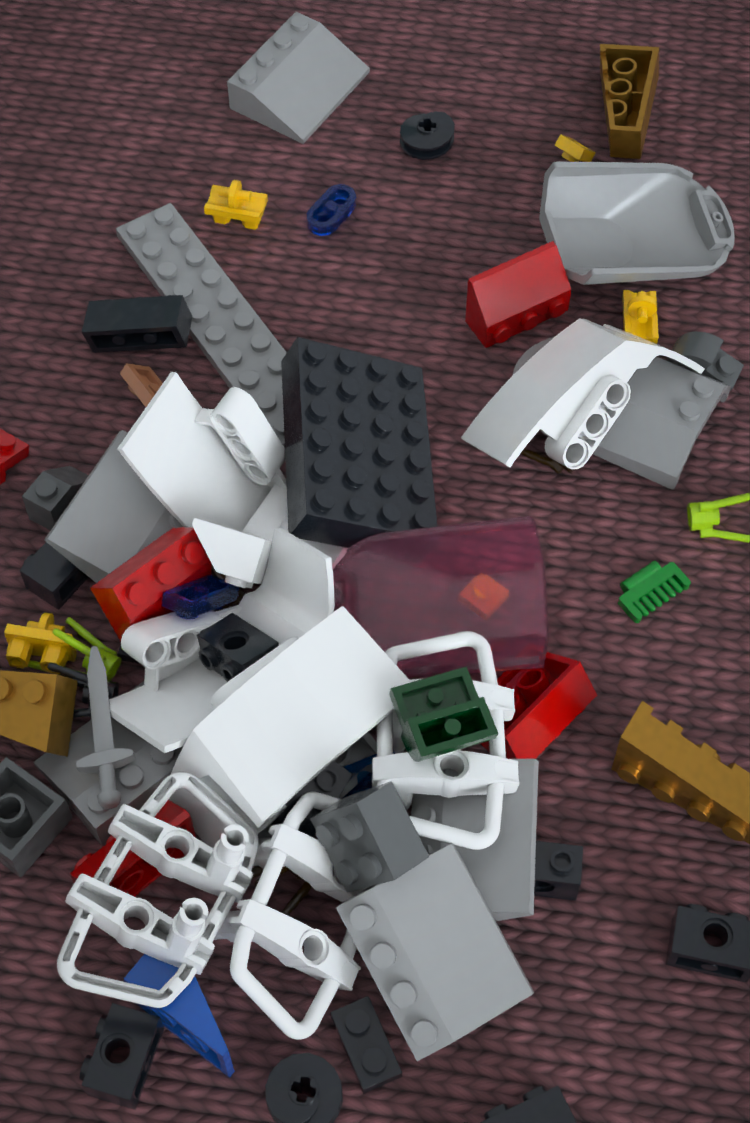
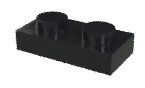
[330,996,402,1094]

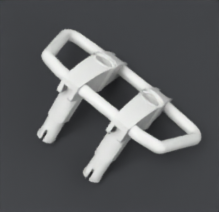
[372,631,519,850]
[57,772,258,1008]
[205,791,371,1040]

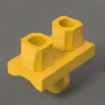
[204,180,268,230]
[622,290,659,344]
[4,612,77,674]

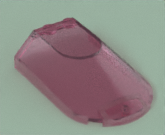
[333,516,549,678]

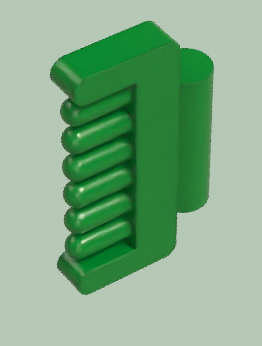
[618,561,691,623]

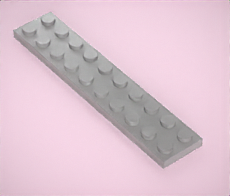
[116,203,287,448]

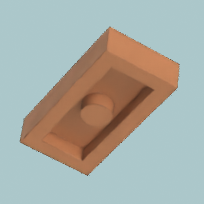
[120,363,163,407]

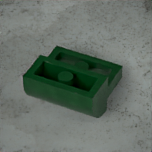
[389,666,498,762]

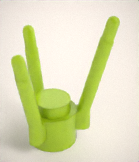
[687,493,750,543]
[28,617,121,681]

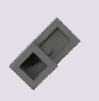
[667,331,744,391]

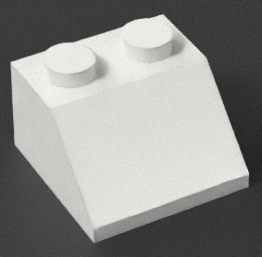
[192,518,272,589]

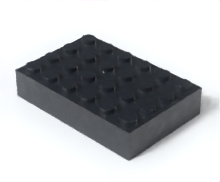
[281,337,439,562]

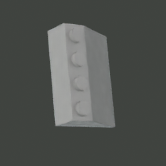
[227,12,370,144]
[44,430,183,583]
[34,681,183,847]
[411,759,539,921]
[336,843,534,1061]

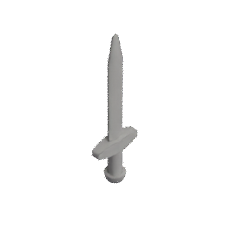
[76,646,136,809]

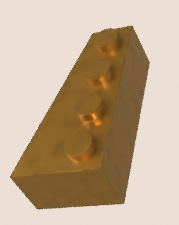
[600,44,659,159]
[0,670,78,757]
[611,701,750,844]

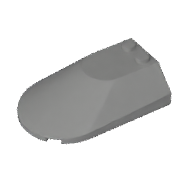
[539,162,735,285]
[513,337,731,490]

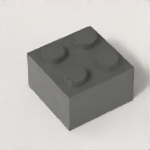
[0,757,73,878]
[310,781,429,893]

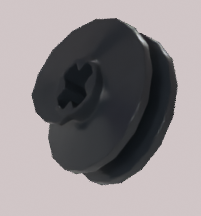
[400,111,455,160]
[265,1053,343,1123]

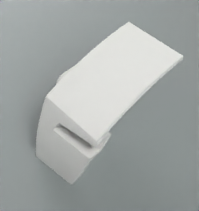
[461,318,705,469]
[117,372,349,572]
[109,527,335,753]
[169,606,411,848]

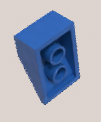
[124,954,235,1078]

